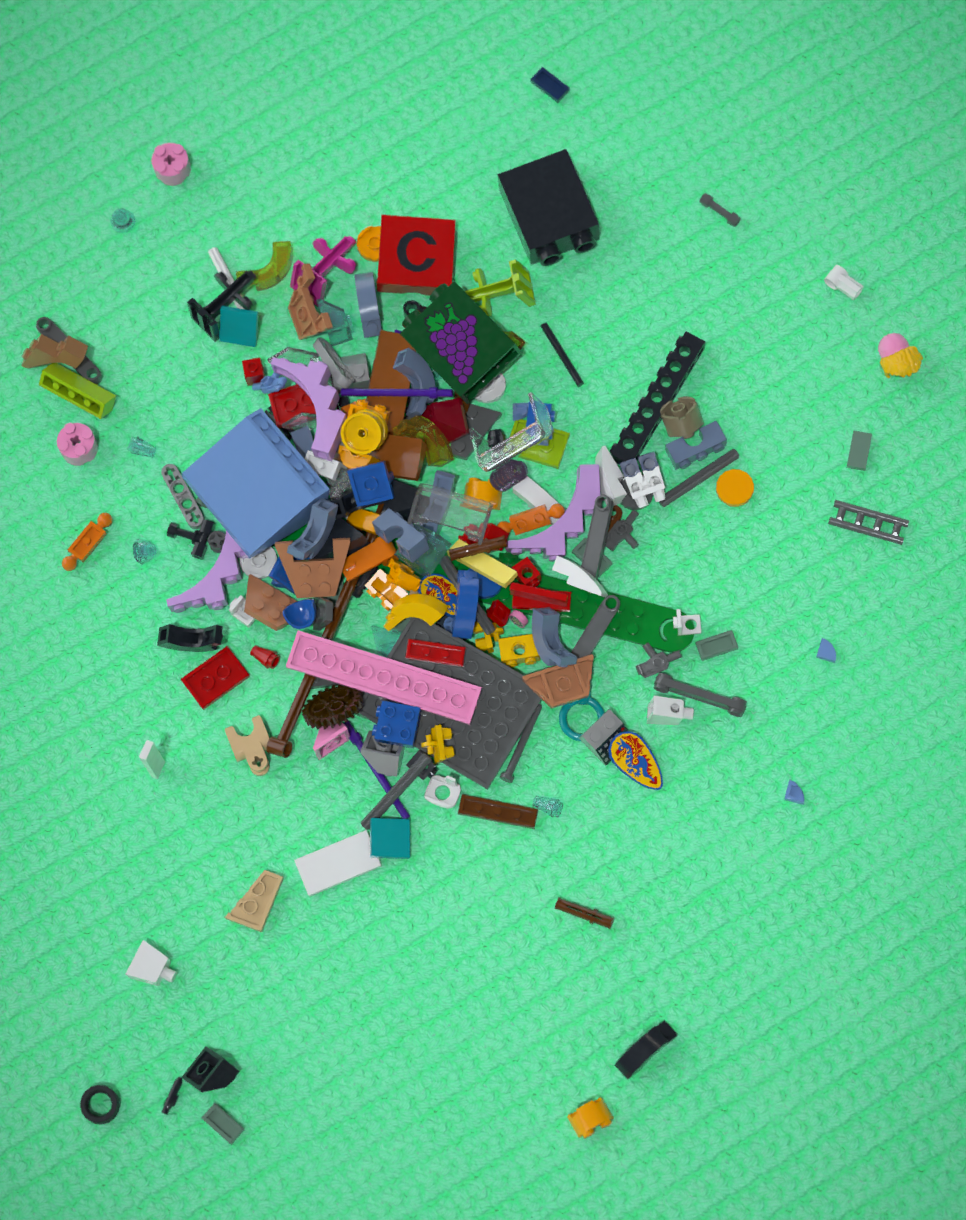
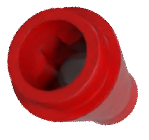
[250,645,280,669]

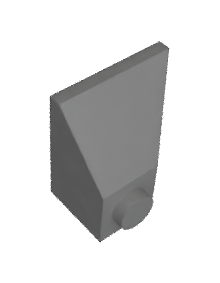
[331,353,370,394]
[361,730,405,777]

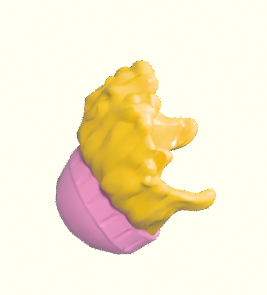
[878,333,923,378]

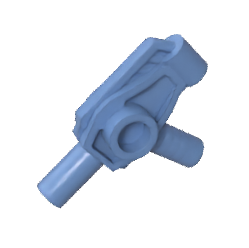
[252,373,287,394]

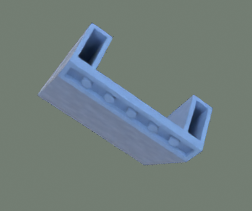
[182,408,330,559]

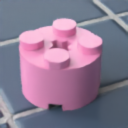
[152,143,191,186]
[57,423,98,466]

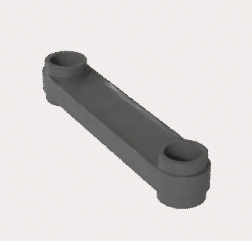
[36,317,102,385]
[581,495,614,581]
[571,595,621,659]
[653,673,747,717]

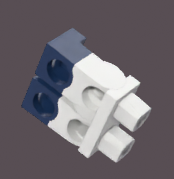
[619,451,665,508]

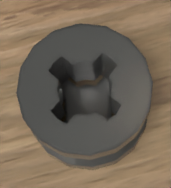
[208,531,225,553]

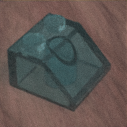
[317,299,354,346]
[394,524,452,577]

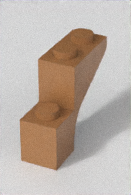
[21,334,88,369]

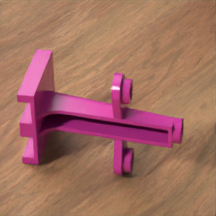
[290,236,356,307]

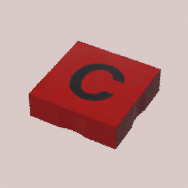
[377,215,455,295]

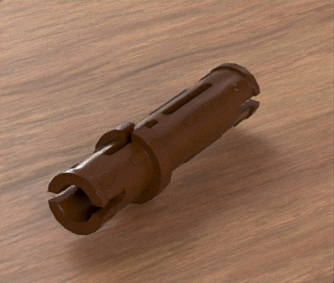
[448,535,507,561]
[555,897,614,929]

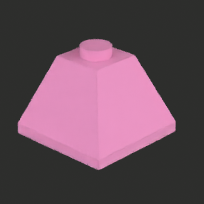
[313,722,350,760]

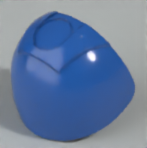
[283,599,317,629]

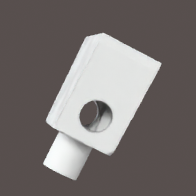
[647,696,694,725]
[126,941,177,986]

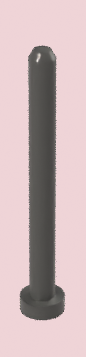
[500,704,542,783]

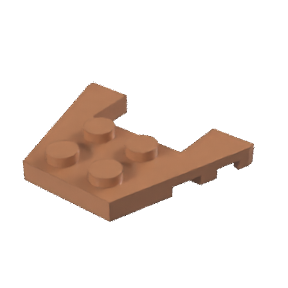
[288,264,333,340]
[275,538,350,598]

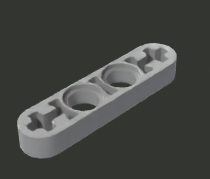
[313,337,354,388]
[161,464,204,529]

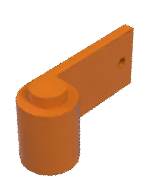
[342,537,400,582]

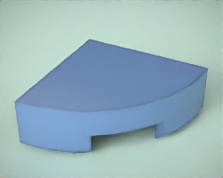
[513,403,529,421]
[816,638,836,663]
[784,780,804,805]

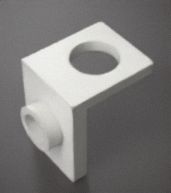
[673,609,701,635]

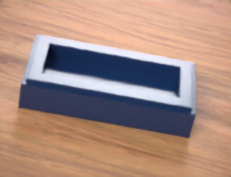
[530,67,570,103]

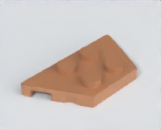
[244,574,297,631]
[522,654,594,709]

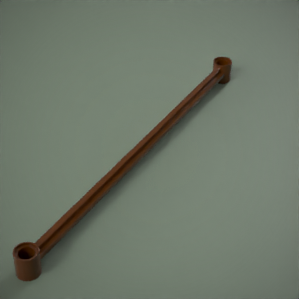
[266,482,392,758]

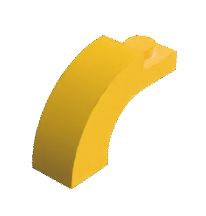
[383,594,448,631]

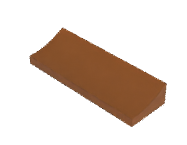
[366,330,416,436]
[333,434,428,481]

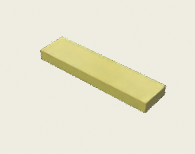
[447,539,518,588]

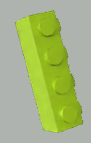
[39,362,116,419]

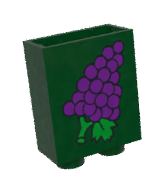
[400,281,522,404]

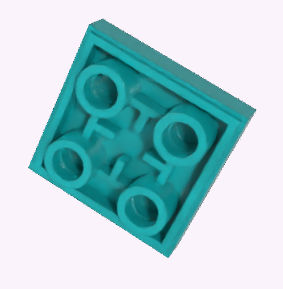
[219,306,258,347]
[370,818,410,859]

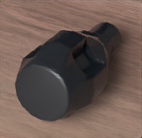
[487,429,506,463]

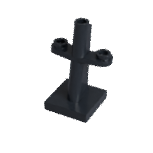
[187,270,257,342]

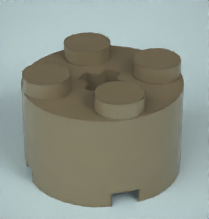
[660,396,704,439]

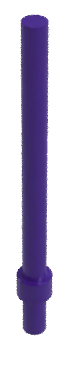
[341,387,453,399]
[343,721,410,819]

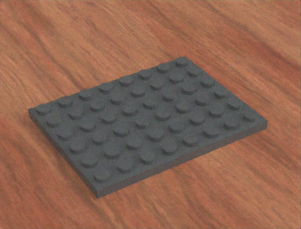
[358,617,542,790]

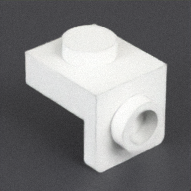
[229,595,256,628]

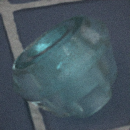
[110,209,135,233]
[133,539,156,564]

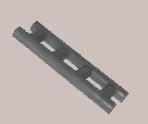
[828,500,909,545]

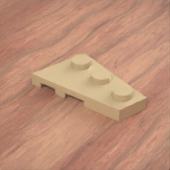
[225,870,284,932]

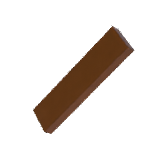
[458,794,538,829]

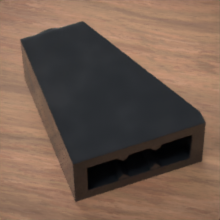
[312,518,370,559]

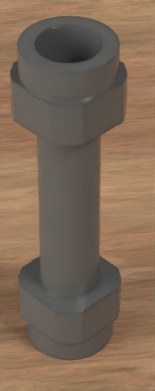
[699,193,741,227]

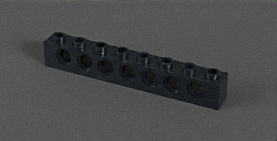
[610,331,706,464]

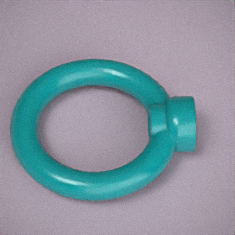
[559,691,604,741]

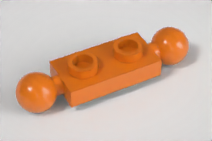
[497,504,565,535]
[62,512,112,571]

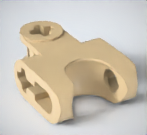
[225,715,270,776]

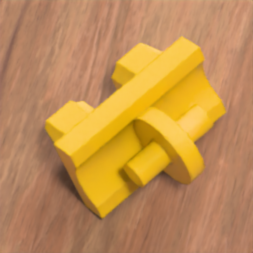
[473,621,504,654]
[421,725,454,763]

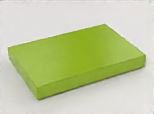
[505,419,570,469]

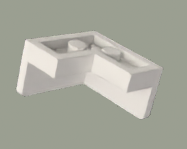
[305,450,348,481]

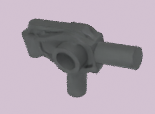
[605,510,639,551]
[635,642,682,678]

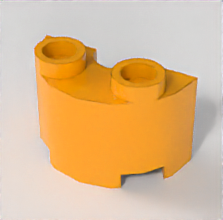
[338,445,380,469]
[463,478,503,510]
[386,558,421,592]
[365,569,408,611]
[567,1097,614,1139]

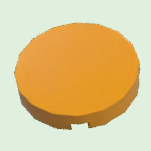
[357,226,381,262]
[716,469,754,507]

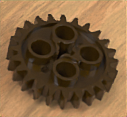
[302,684,364,730]

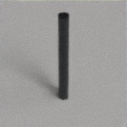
[540,323,584,387]

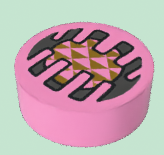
[509,610,528,628]

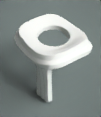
[424,775,461,808]

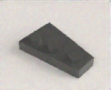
[448,404,502,460]

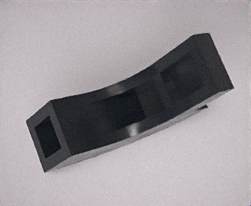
[157,624,223,652]

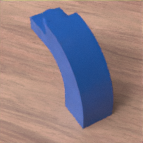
[452,570,479,639]

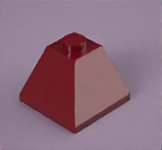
[421,398,469,447]

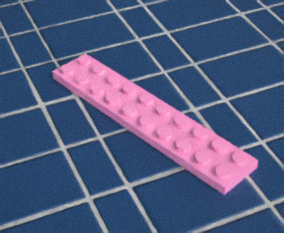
[286,630,482,725]

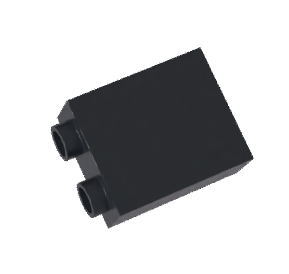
[497,149,600,266]

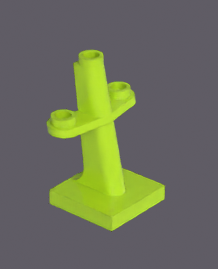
[464,259,536,316]

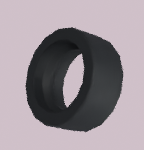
[80,1085,120,1125]

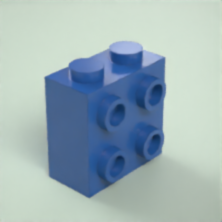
[372,701,421,749]

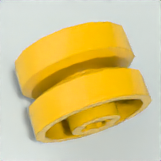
[340,409,388,455]

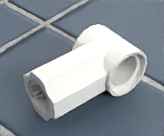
[824,265,864,300]

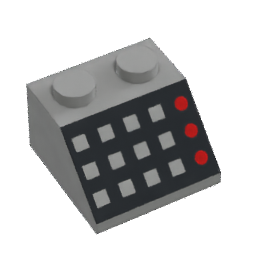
[579,709,628,766]

